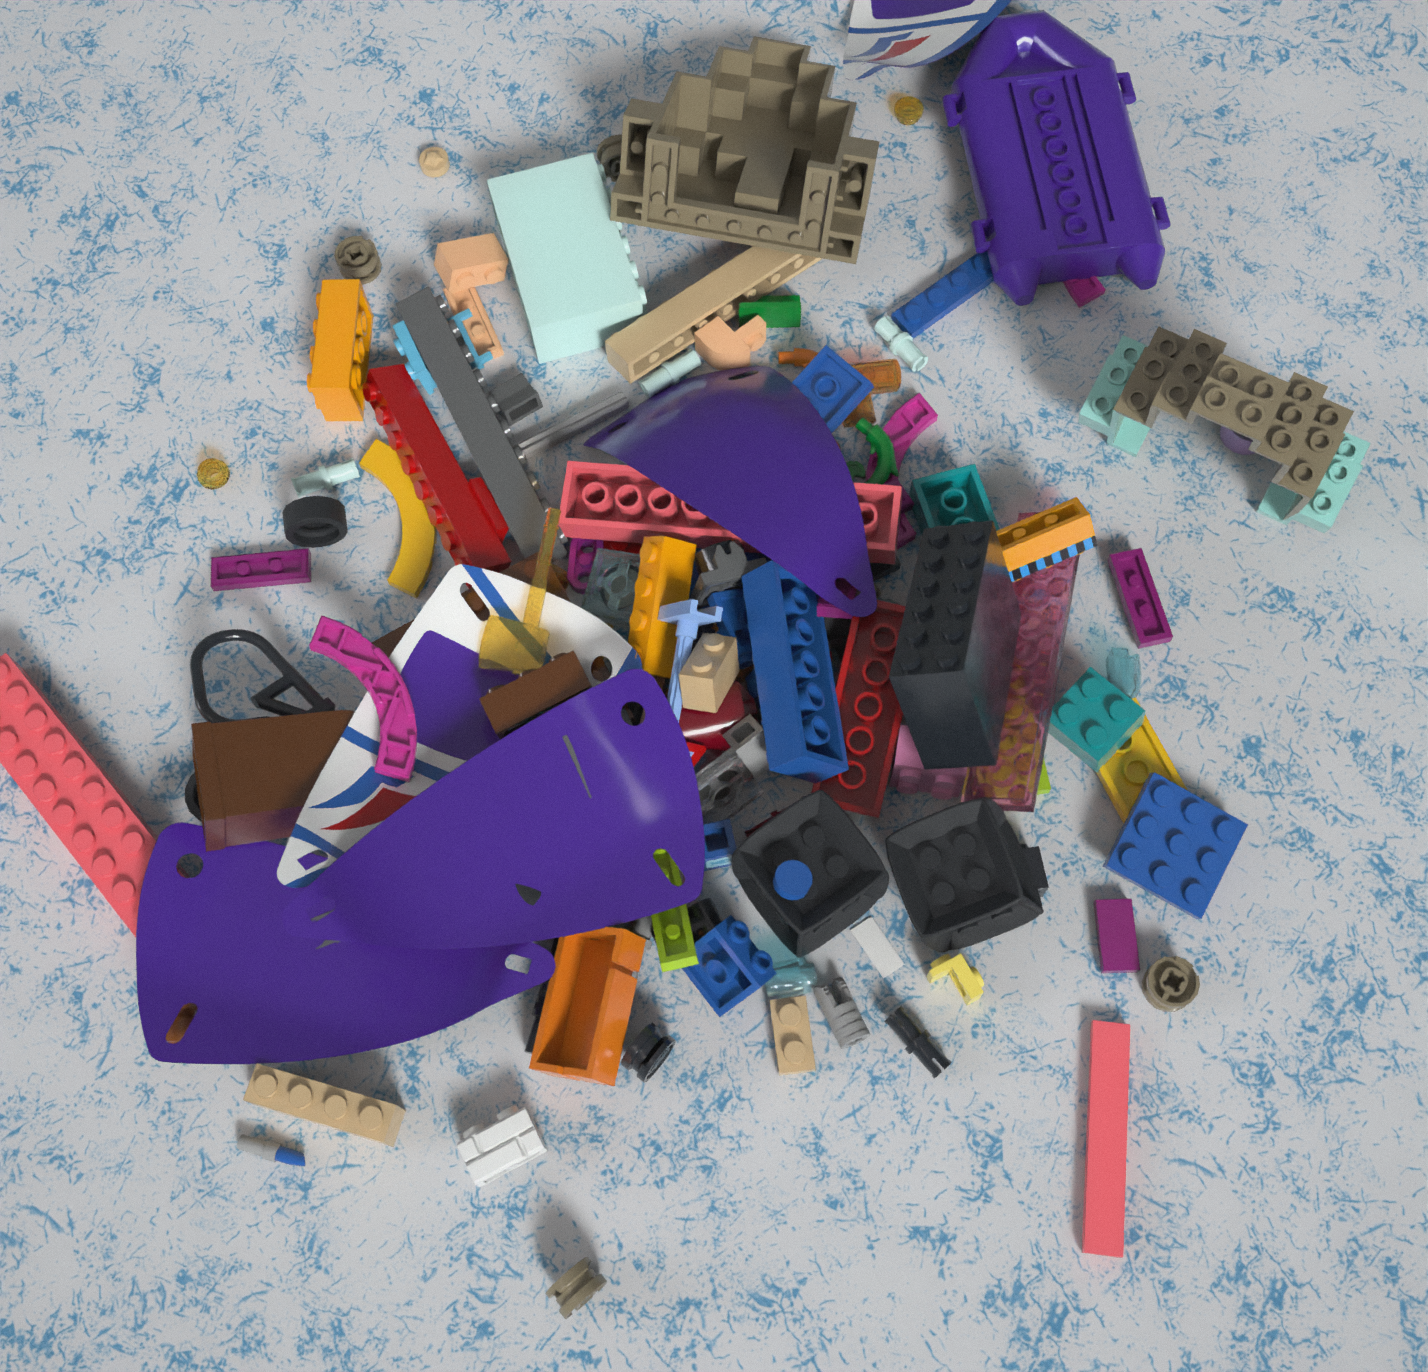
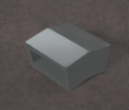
[488,373,543,426]

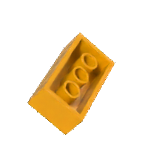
[307,279,374,421]

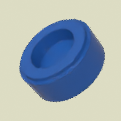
[773,860,813,900]

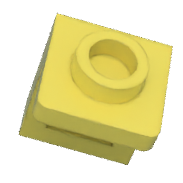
[926,953,984,1005]

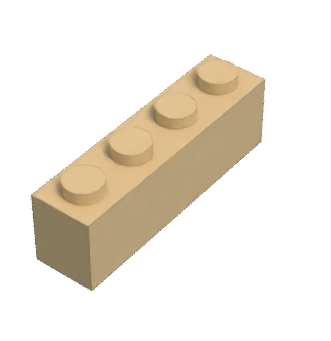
[243,1063,406,1147]

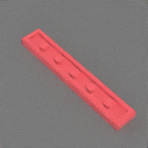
[1082,1020,1130,1258]

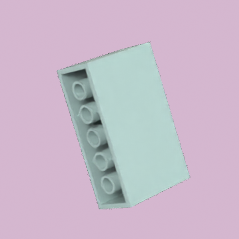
[487,153,648,364]

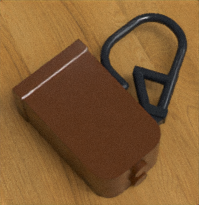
[190,629,355,852]

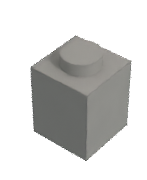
[722,714,769,779]

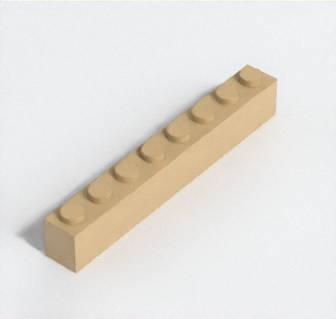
[605,246,822,384]

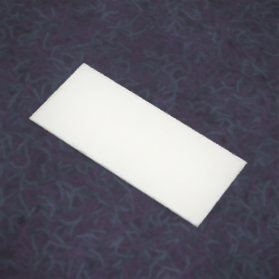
[850,916,905,979]

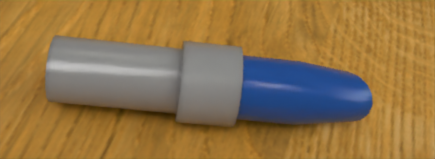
[237,1134,305,1166]

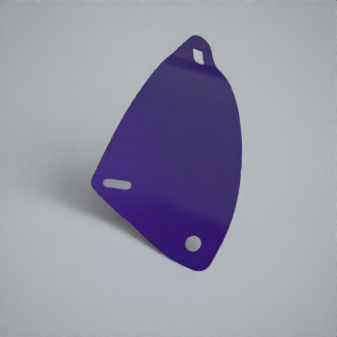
[281,669,705,949]

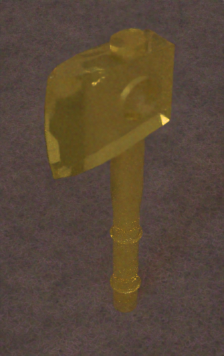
[479,508,561,676]

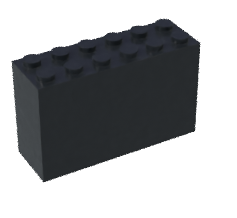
[889,520,1021,770]

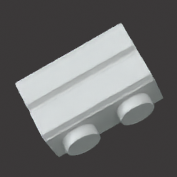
[457,1105,548,1187]

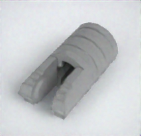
[813,977,871,1049]

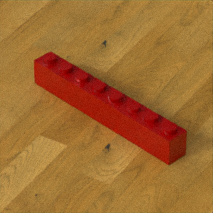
[362,363,512,589]

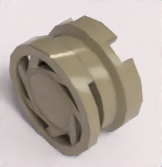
[596,134,622,182]
[334,236,382,285]
[1141,956,1200,1012]
[545,1257,607,1319]

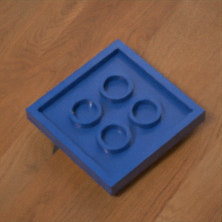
[1102,772,1248,919]

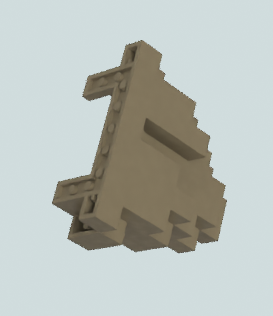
[610,36,880,264]

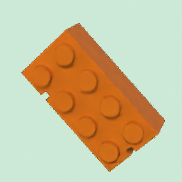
[529,927,646,1086]

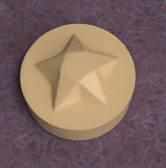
[419,147,450,177]

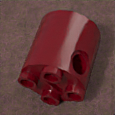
[665,680,758,752]

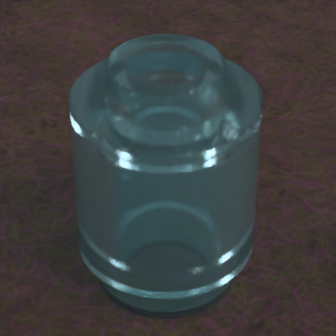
[765,957,817,999]

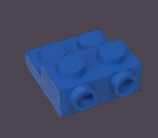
[707,588,754,669]
[682,915,777,1017]

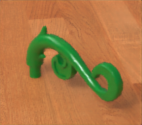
[846,418,899,485]

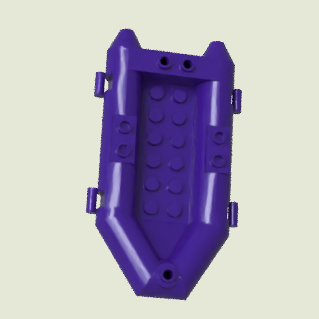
[942,10,1171,306]

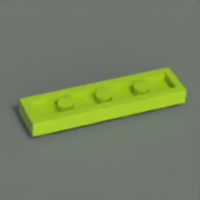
[651,849,699,972]

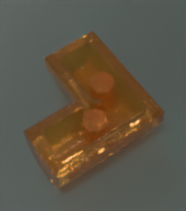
[843,358,901,428]

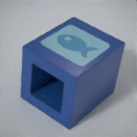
[703,819,737,871]

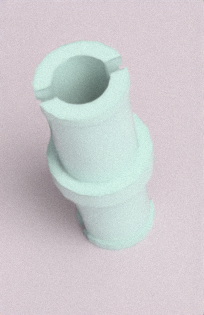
[874,316,928,372]
[638,348,701,398]
[291,458,360,498]

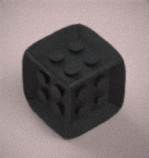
[732,790,889,958]
[885,797,1044,952]

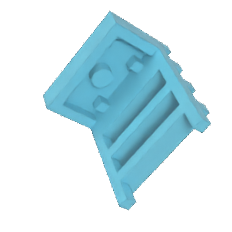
[392,308,494,395]

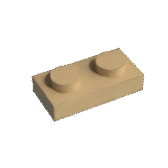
[769,996,816,1076]

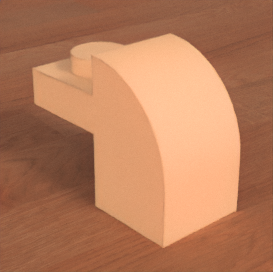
[694,315,766,370]

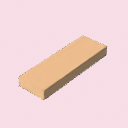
[443,287,504,359]

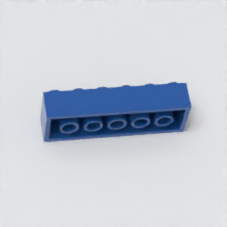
[742,560,849,784]

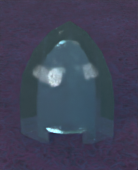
[1105,647,1142,699]

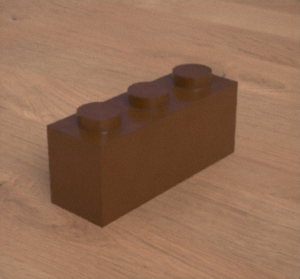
[479,650,592,739]

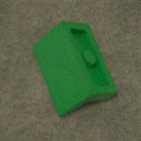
[739,295,801,328]

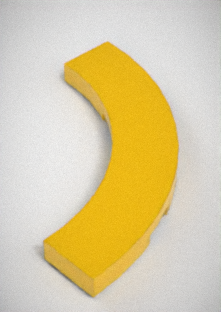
[359,439,437,599]

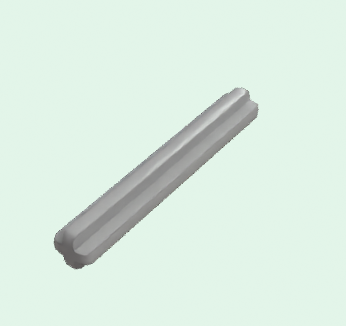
[513,392,629,460]

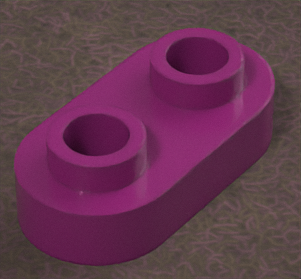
[567,538,604,595]

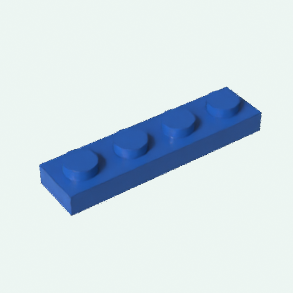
[891,251,994,339]

